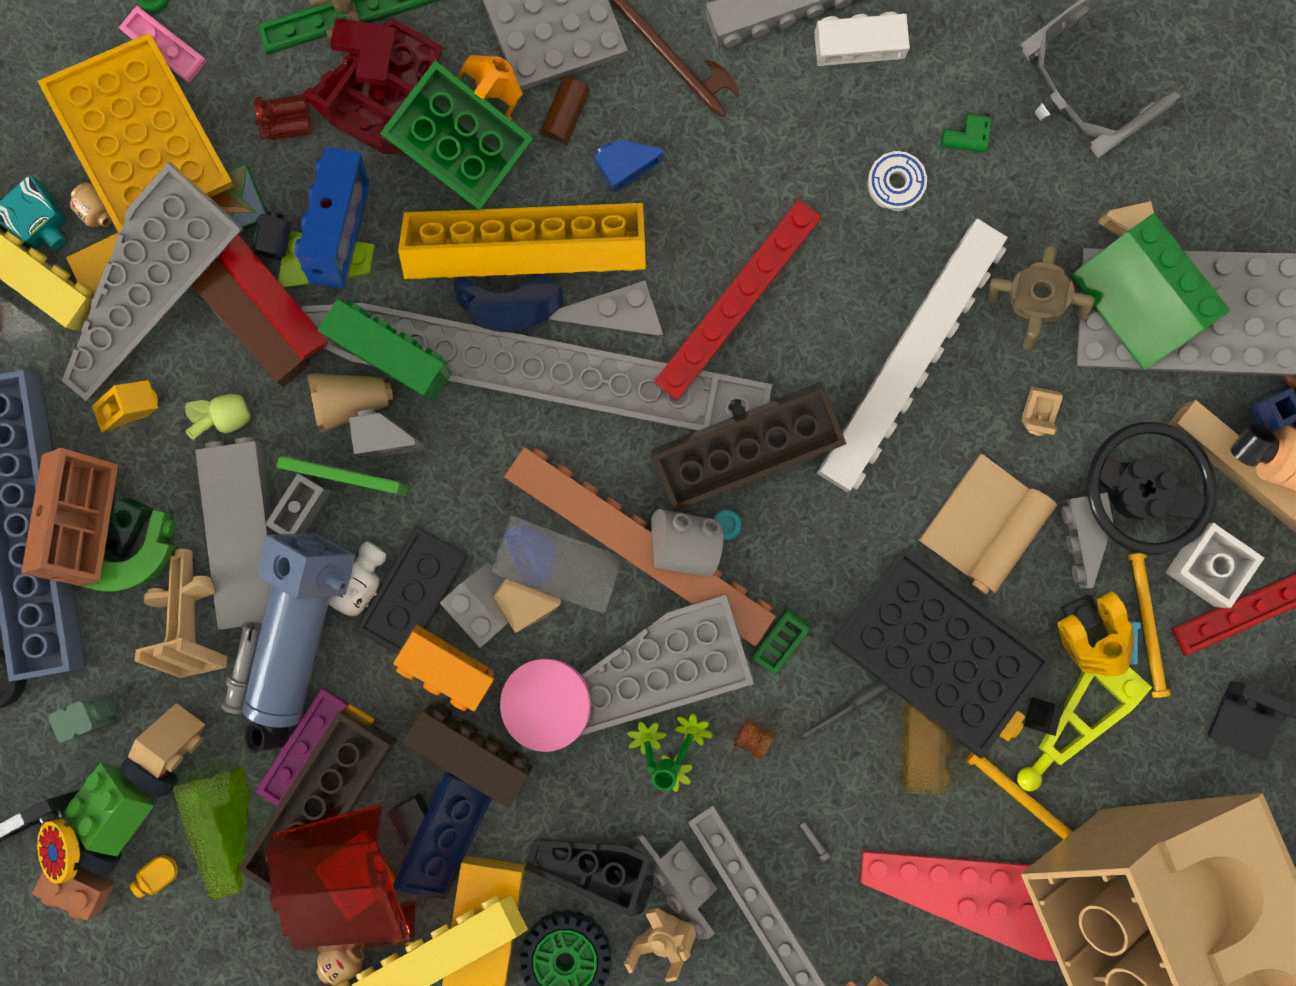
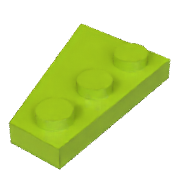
[278,231,376,289]

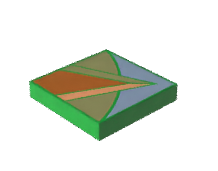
[210,164,267,231]

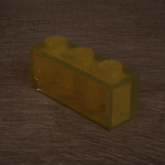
[902,700,950,795]

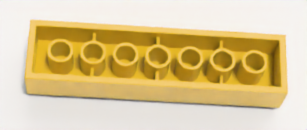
[398,203,646,279]

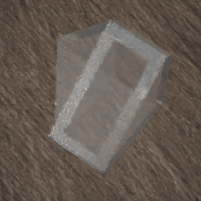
[0,296,60,347]

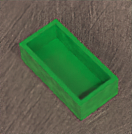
[317,299,453,403]

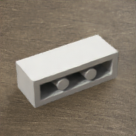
[814,12,910,66]

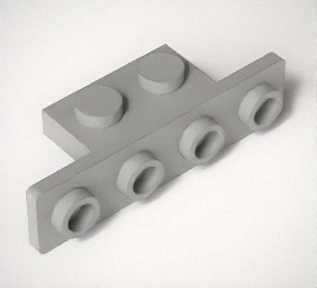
[627,834,717,940]

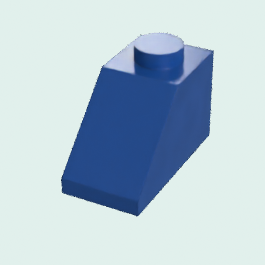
[594,140,663,193]

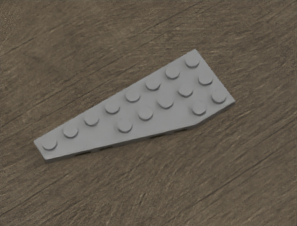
[62,162,244,401]
[520,594,755,753]

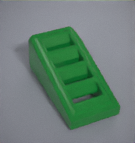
[751,607,811,675]

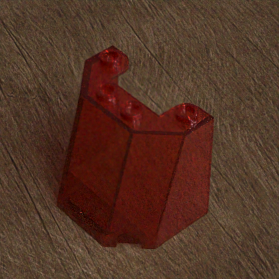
[265,805,417,953]

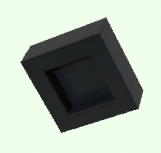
[1061,595,1103,631]
[1024,697,1063,736]

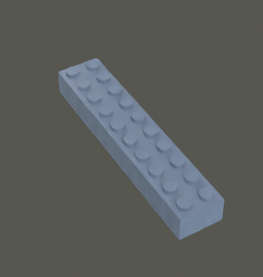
[0,370,86,682]

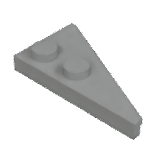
[549,281,663,337]

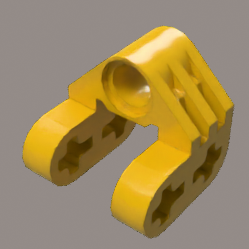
[1058,591,1134,676]

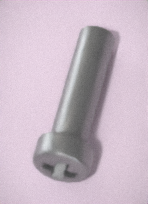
[798,820,832,863]

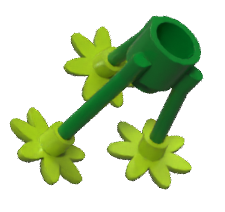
[627,713,713,792]

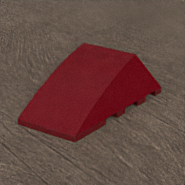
[302,18,443,154]

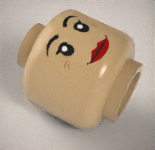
[70,182,113,227]
[317,938,364,986]

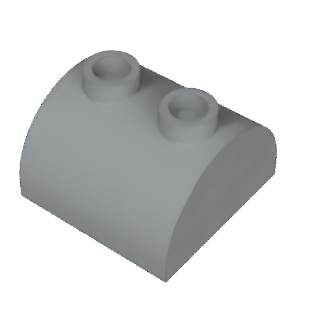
[651,509,723,578]

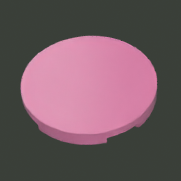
[500,659,591,752]

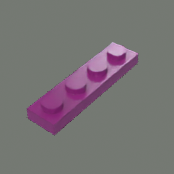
[255,688,349,807]

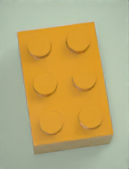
[393,624,494,711]

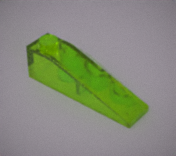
[173,766,250,900]

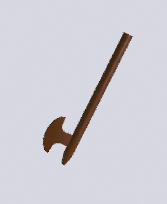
[610,0,739,117]

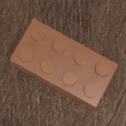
[21,448,118,586]

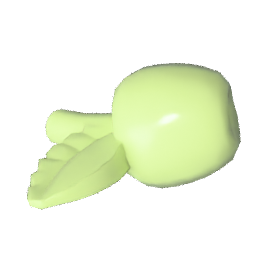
[185,394,251,440]

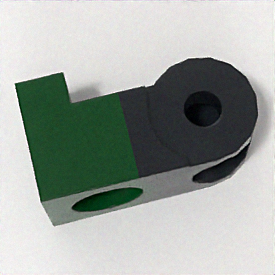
[105,498,154,559]

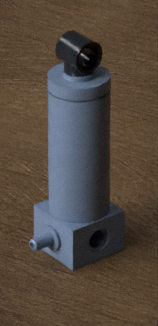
[242,533,355,753]

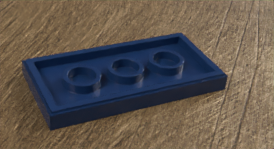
[393,772,492,899]

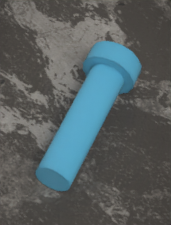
[1129,621,1141,664]

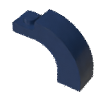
[453,274,563,332]
[1248,384,1296,431]

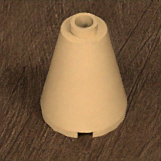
[307,373,393,433]

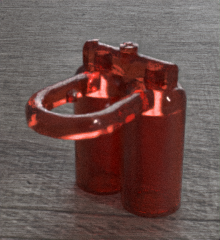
[254,94,313,141]

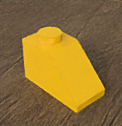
[92,380,158,433]

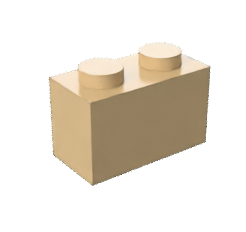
[128,703,205,779]

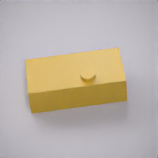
[442,856,525,986]

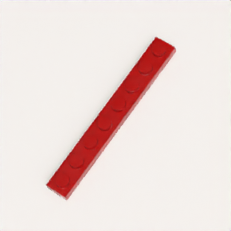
[654,199,822,401]

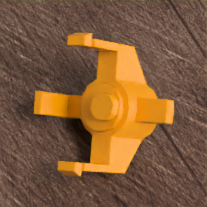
[457,55,523,120]

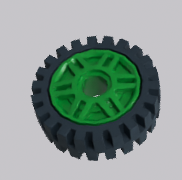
[520,910,611,986]

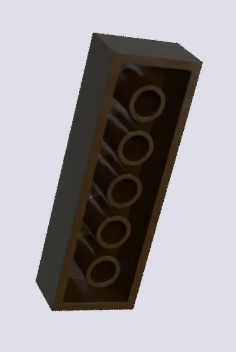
[651,381,847,511]
[237,708,397,904]

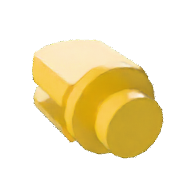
[129,855,178,899]

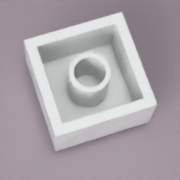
[1165,523,1264,608]

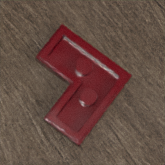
[330,18,396,86]

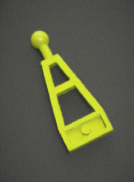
[1017,655,1152,792]

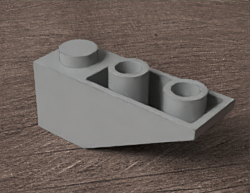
[1061,492,1113,588]

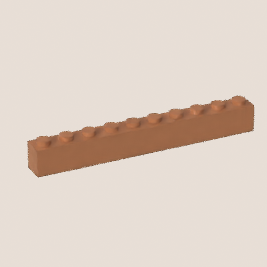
[504,447,776,647]

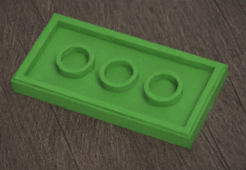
[276,456,410,497]

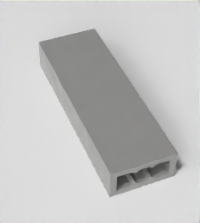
[195,437,275,630]

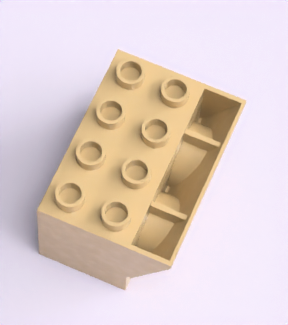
[1021,793,1296,986]

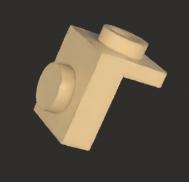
[1022,386,1063,436]

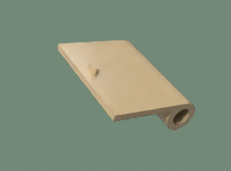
[918,454,1057,595]

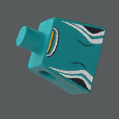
[0,174,68,251]

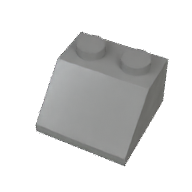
[349,409,425,459]
[440,562,509,648]

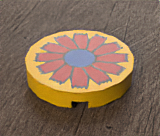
[37,819,80,884]

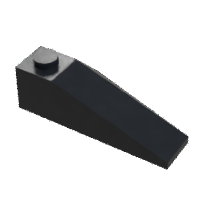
[525,840,654,917]

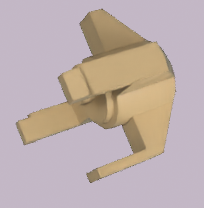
[624,908,696,982]

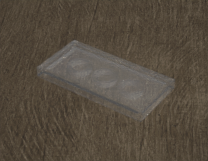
[490,515,623,614]

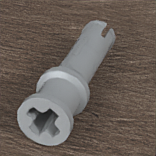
[221,622,261,714]

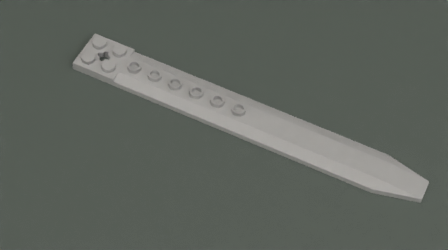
[301,303,772,431]

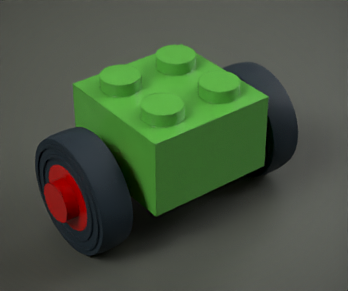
[63,756,178,875]

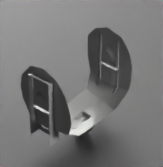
[1021,0,1184,158]

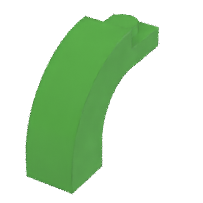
[83,510,178,592]

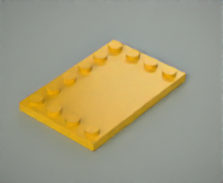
[37,33,234,233]

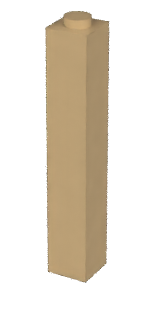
[1168,400,1296,533]

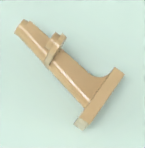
[134,549,227,678]

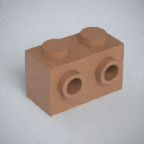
[32,864,115,920]

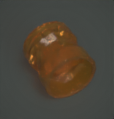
[733,718,774,760]

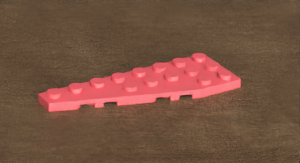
[860,851,1057,961]

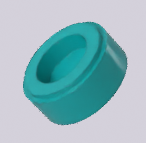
[713,510,741,540]

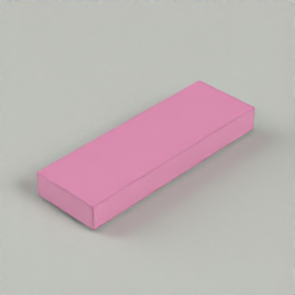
[118,5,207,83]

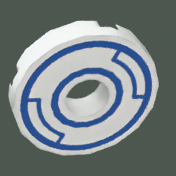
[867,151,927,211]

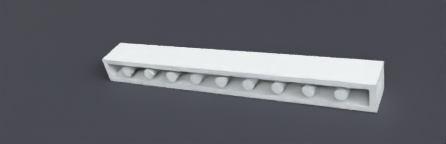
[816,219,1008,492]

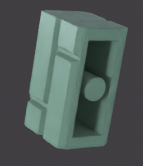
[48,695,118,743]

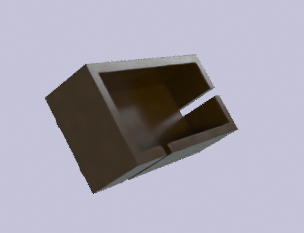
[402,704,533,809]

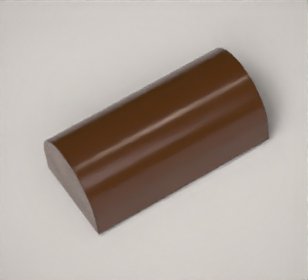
[540,77,590,145]

